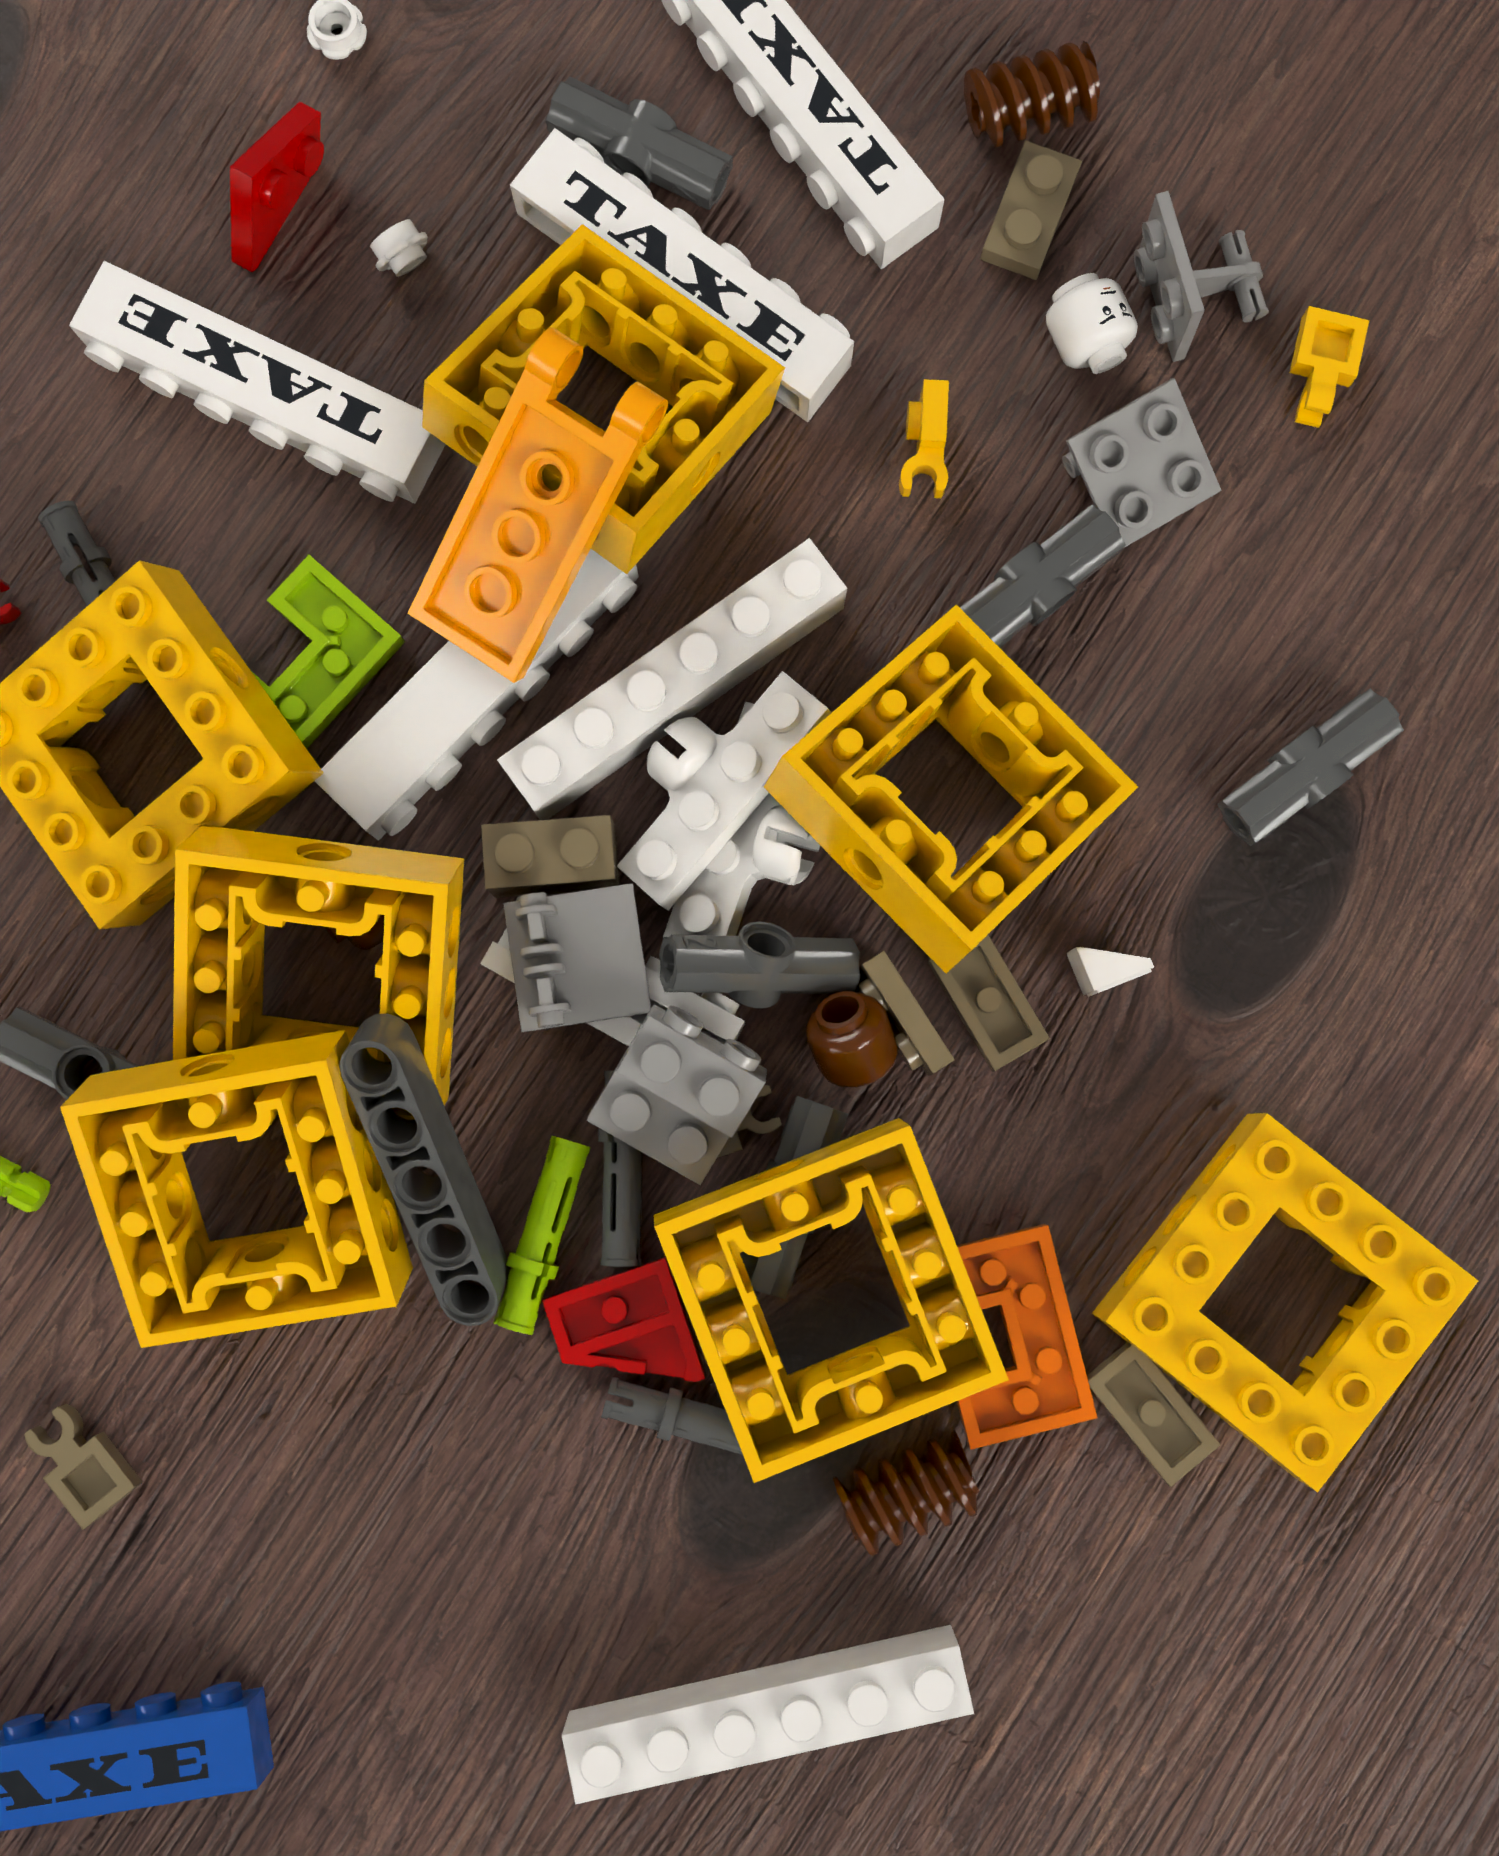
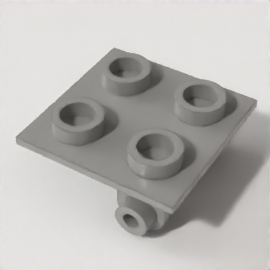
[1062,378,1222,548]
[503,883,651,1032]

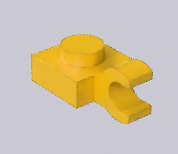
[1289,306,1369,428]
[899,379,949,499]

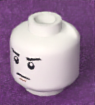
[1046,273,1138,374]

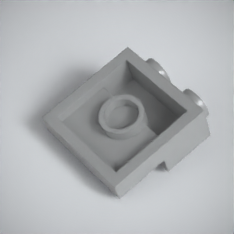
[586,1004,767,1185]

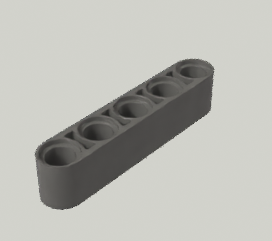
[339,1013,510,1326]

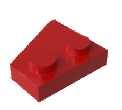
[230,101,324,273]
[542,1257,706,1382]

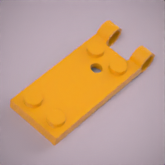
[407,327,668,683]

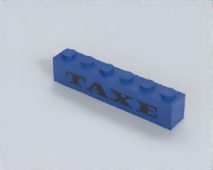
[0,1682,274,1831]

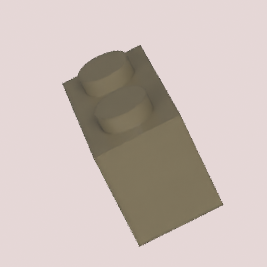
[481,815,620,898]

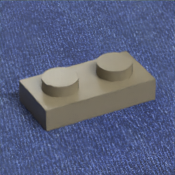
[980,140,1082,280]
[927,935,1050,1072]
[857,951,955,1076]
[1087,1342,1220,1487]

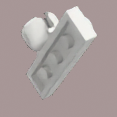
[617,671,832,911]
[663,702,820,938]

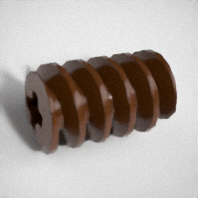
[964,41,1100,147]
[833,1430,979,1556]

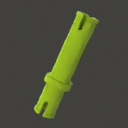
[493,1136,591,1335]

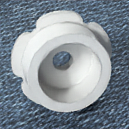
[307,0,367,60]
[370,219,428,277]

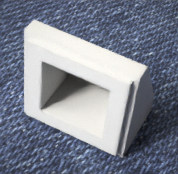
[1067,947,1154,997]

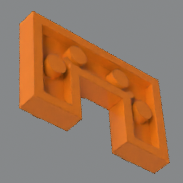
[957,1224,1098,1450]

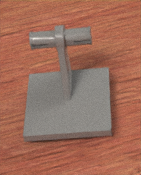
[1134,191,1269,362]

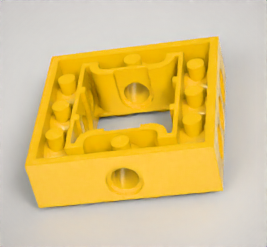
[422,224,785,574]
[0,560,324,929]
[764,604,1138,974]
[173,825,464,1120]
[60,1030,413,1348]
[1092,1113,1478,1493]
[654,1118,1009,1483]

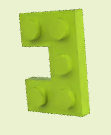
[251,555,405,749]

